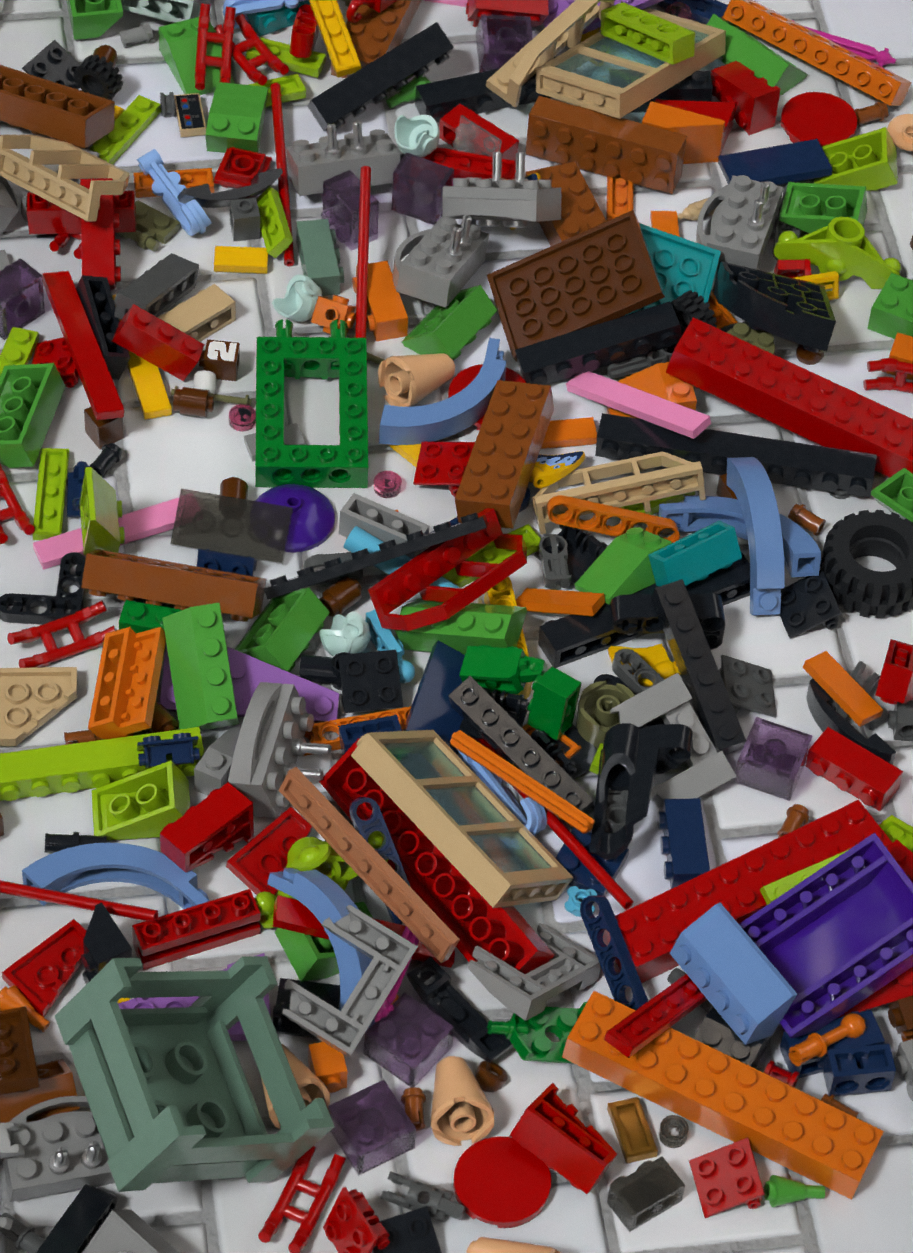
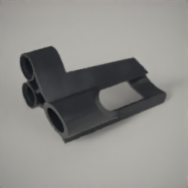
[590,723,693,860]

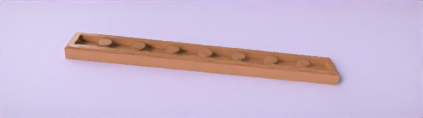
[279,767,460,963]

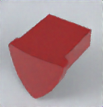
[774,259,812,278]

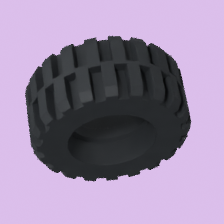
[820,510,913,618]

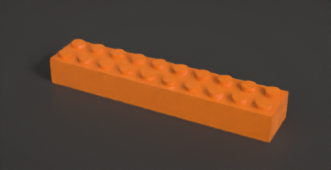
[562,991,884,1200]

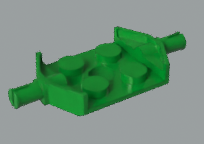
[487,1002,587,1064]

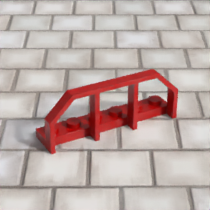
[368,508,527,631]

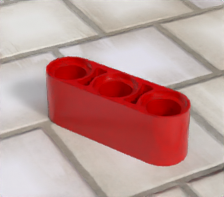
[290,4,319,58]

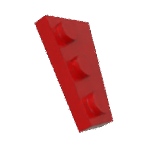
[226,807,312,896]
[2,919,87,1017]

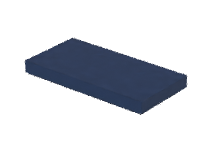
[718,139,832,185]
[403,640,465,755]

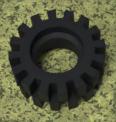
[73,55,123,100]
[671,290,717,334]

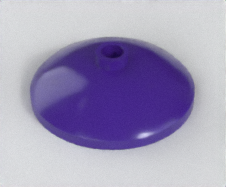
[250,484,335,553]

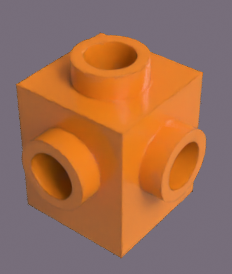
[311,295,356,334]

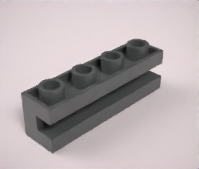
[114,253,199,320]

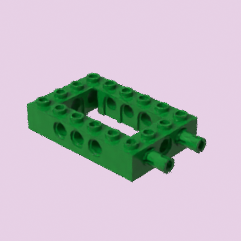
[255,319,368,488]

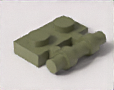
[118,200,180,252]

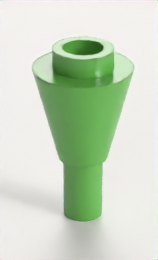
[386,76,430,109]
[764,1174,825,1207]

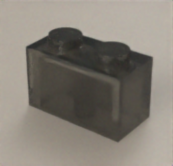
[607,1156,685,1232]

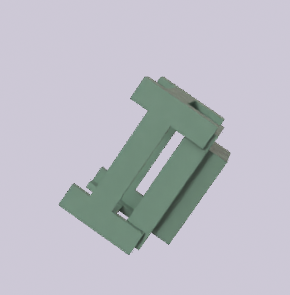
[55,956,335,1192]

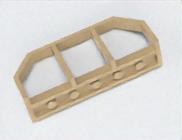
[486,0,615,108]
[0,135,130,221]
[532,451,706,535]

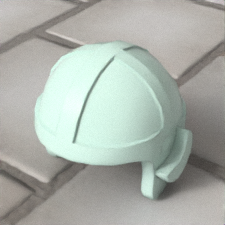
[394,115,440,158]
[272,275,322,322]
[320,611,371,657]

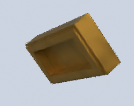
[607,1097,658,1164]

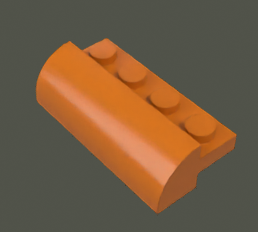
[88,627,166,740]

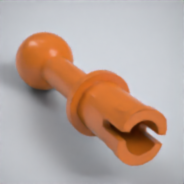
[789,1013,866,1066]

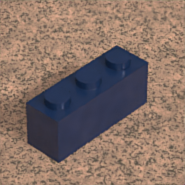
[657,798,710,889]
[780,1010,885,1078]

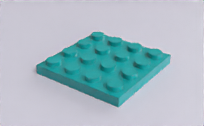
[626,223,721,335]

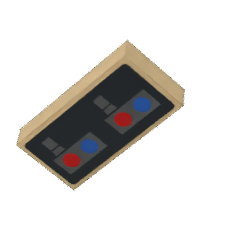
[174,93,206,137]

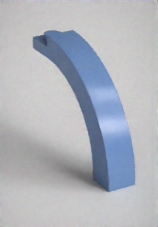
[379,338,507,445]
[726,457,785,615]
[658,495,822,578]
[22,843,209,909]
[267,868,382,1035]

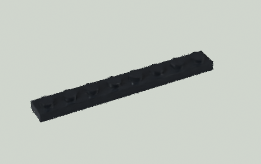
[264,512,489,600]

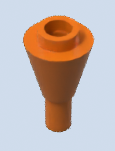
[0,985,50,1032]

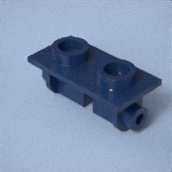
[67,461,89,517]
[197,549,257,576]
[137,733,200,768]

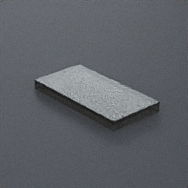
[170,489,293,565]

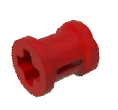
[764,1060,800,1088]

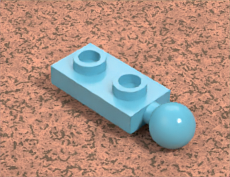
[365,610,415,684]

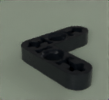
[0,552,86,625]

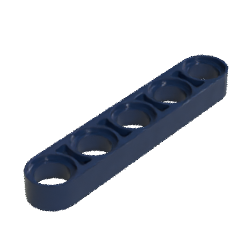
[349,797,411,925]
[580,895,648,1010]

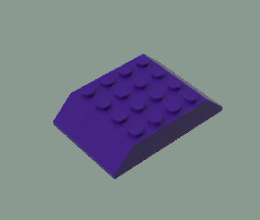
[739,832,913,1039]

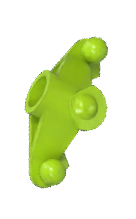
[774,216,901,289]
[254,831,389,929]

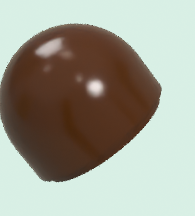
[796,344,824,365]
[474,1061,508,1092]

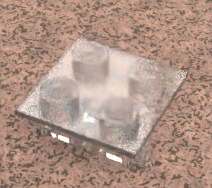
[452,115,502,157]

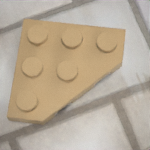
[0,667,77,746]

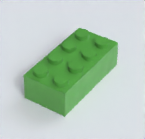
[867,273,913,339]

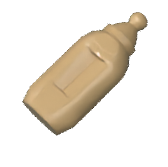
[677,197,718,220]

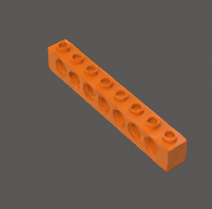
[723,0,912,106]

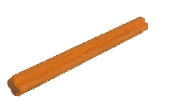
[450,730,595,834]

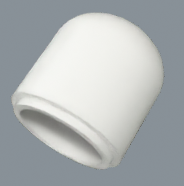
[194,371,216,394]

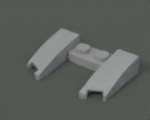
[610,673,737,801]
[282,905,418,1058]
[468,924,601,1021]

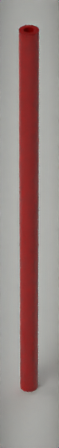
[270,83,295,267]
[355,166,371,338]
[471,737,634,910]
[0,880,158,923]

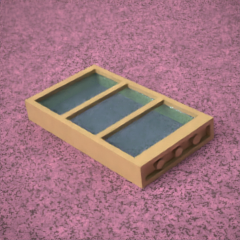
[536,8,726,119]
[351,730,574,908]

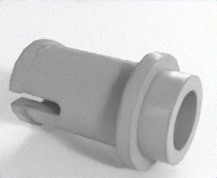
[120,22,153,47]

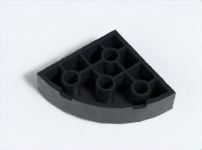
[712,261,836,352]

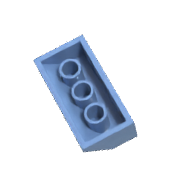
[670,903,797,1045]

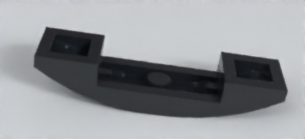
[177,168,283,208]
[806,679,896,765]
[407,957,513,1063]

